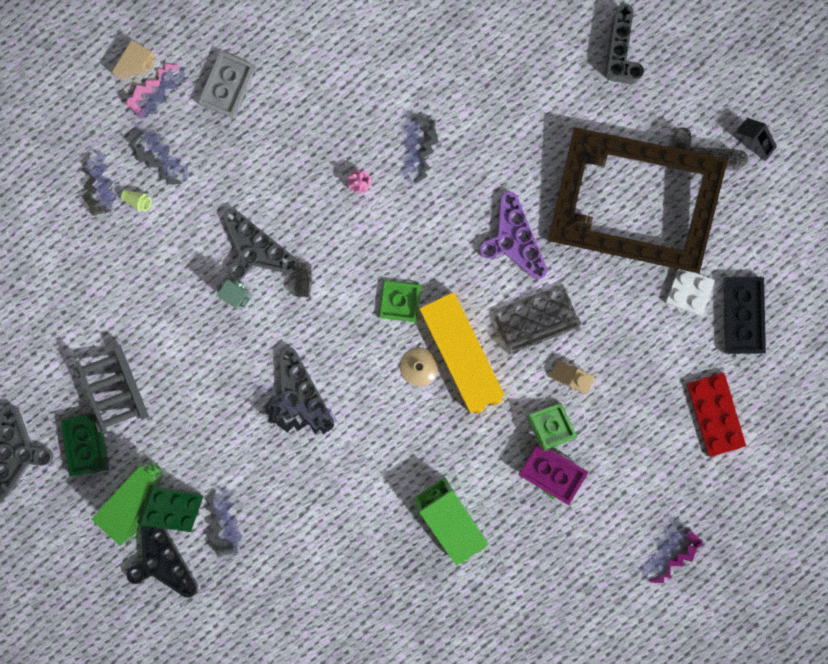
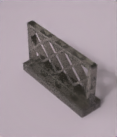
[492,284,581,355]

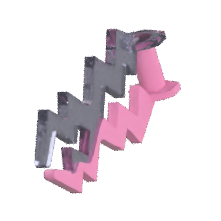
[126,64,185,119]

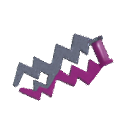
[643,527,703,583]

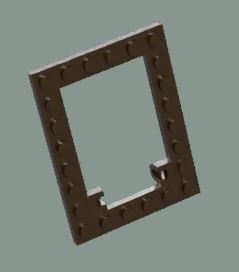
[548,127,728,274]

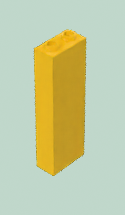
[419,292,505,414]

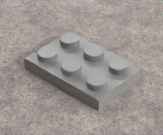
[198,51,256,119]

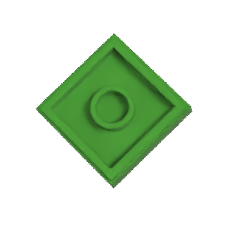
[379,280,421,323]
[526,403,577,452]

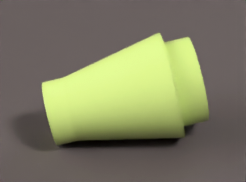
[121,190,151,212]

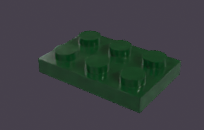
[60,414,110,477]
[137,485,203,532]

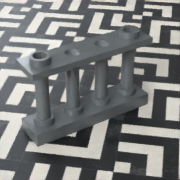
[73,345,149,435]

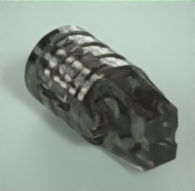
[293,263,312,298]

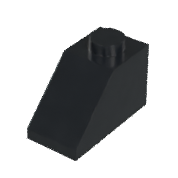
[735,118,777,161]

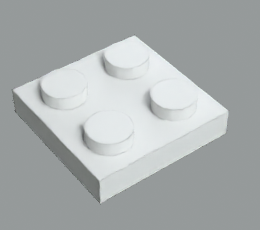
[665,269,715,316]

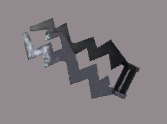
[267,397,337,435]

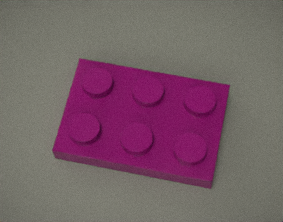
[518,442,589,505]

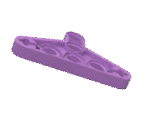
[480,192,547,280]

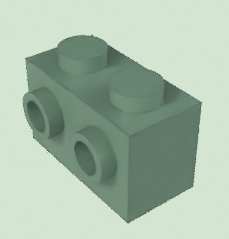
[216,279,253,311]

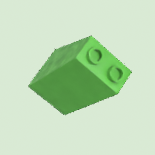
[91,462,164,546]
[414,477,489,566]

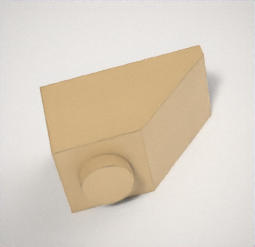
[112,40,156,79]
[549,360,595,395]

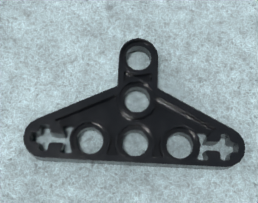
[126,526,198,598]

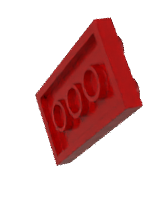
[686,373,746,457]

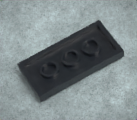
[723,277,766,354]

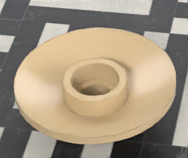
[400,348,438,386]

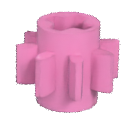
[347,169,371,194]

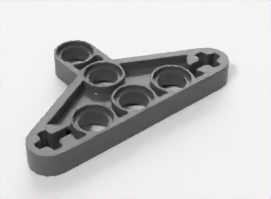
[223,209,300,280]
[265,348,335,432]
[0,406,53,500]

